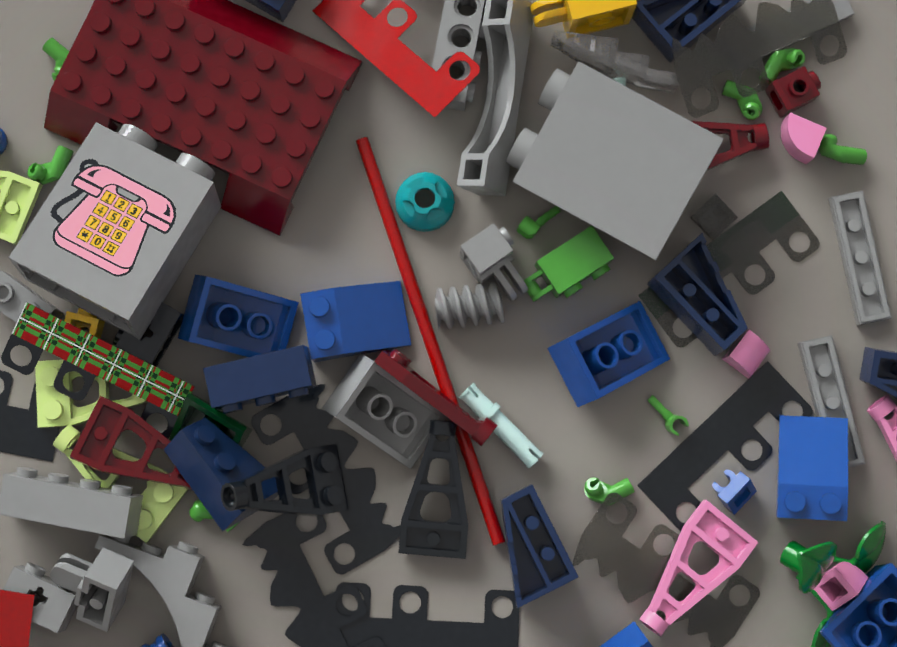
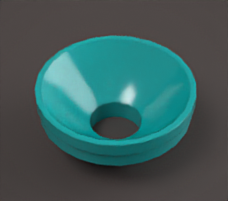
[395,172,455,232]

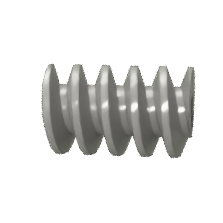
[435,282,504,330]

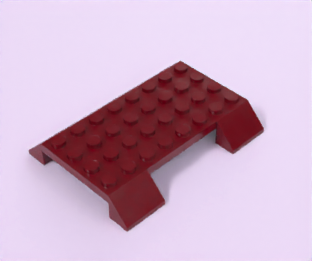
[44,0,363,236]

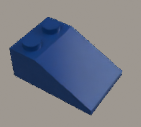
[178,274,299,357]
[300,281,412,363]
[547,301,670,407]
[776,415,848,521]
[820,563,897,647]

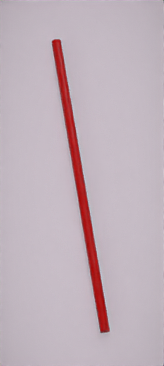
[356,137,505,546]

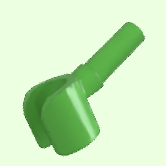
[516,206,561,239]
[647,395,689,436]

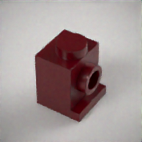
[765,66,821,118]

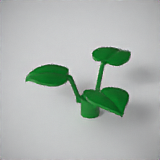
[780,521,886,647]

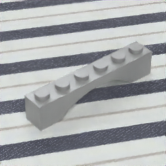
[457,0,534,196]

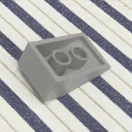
[323,353,446,469]

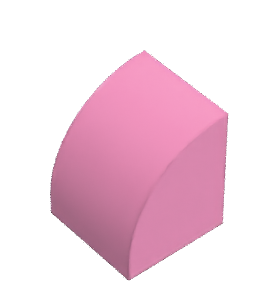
[781,113,827,165]
[722,329,770,379]
[814,562,869,611]

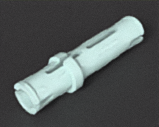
[458,382,544,469]

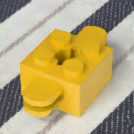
[530,0,639,39]

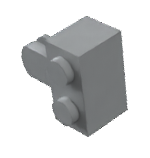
[460,223,528,301]
[50,548,134,632]

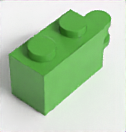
[524,225,614,302]

